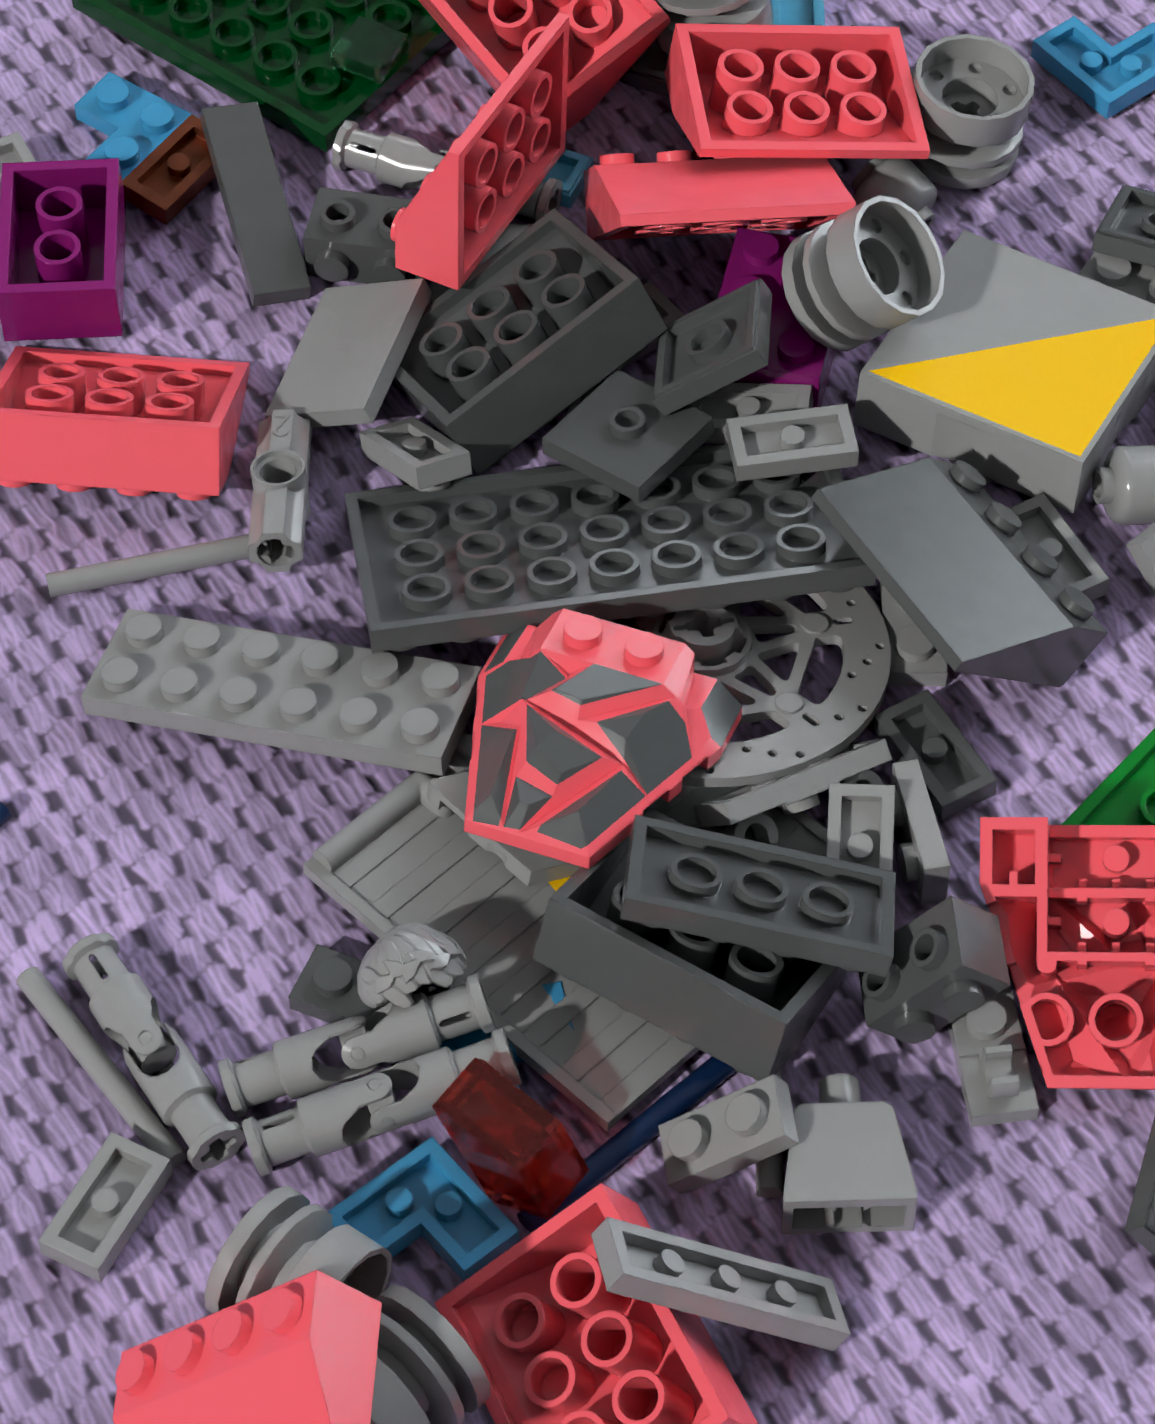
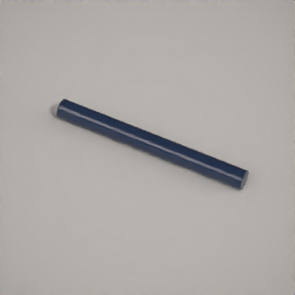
[517,1056,736,1233]

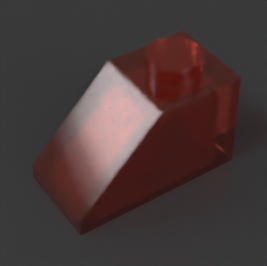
[432,1058,589,1219]

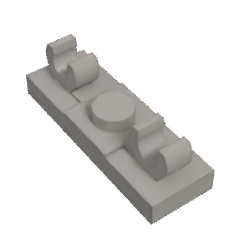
[694,738,892,844]
[947,986,1039,1127]

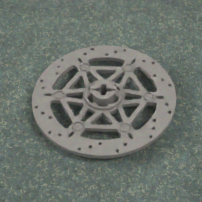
[610,587,891,787]

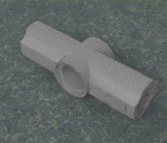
[248,409,312,572]

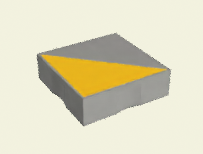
[853,230,1155,514]

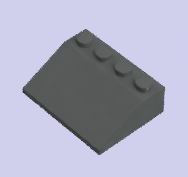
[392,208,668,475]
[811,457,1108,687]
[533,807,847,1081]

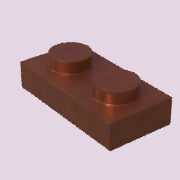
[122,114,216,225]

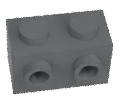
[303,187,422,284]
[859,896,1011,1044]

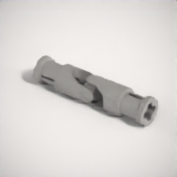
[332,120,563,222]
[62,933,246,1170]
[218,973,496,1119]
[242,1027,522,1177]

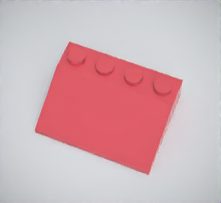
[418,0,671,131]
[390,12,570,291]
[664,23,930,159]
[583,150,856,241]
[0,346,250,501]
[434,1183,758,1424]
[113,1270,382,1424]

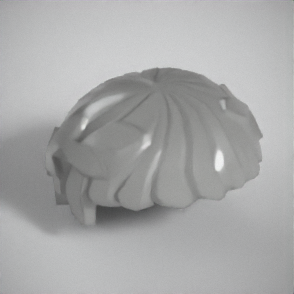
[357,923,467,1009]

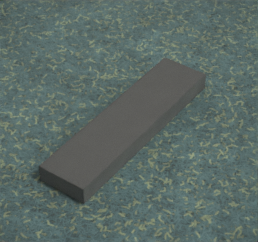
[200,101,311,307]

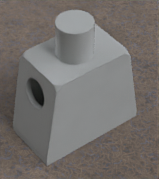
[781,1073,918,1234]

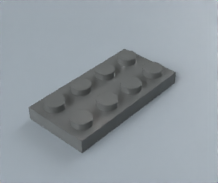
[620,815,896,977]

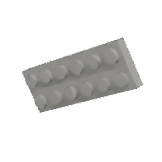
[80,609,482,776]

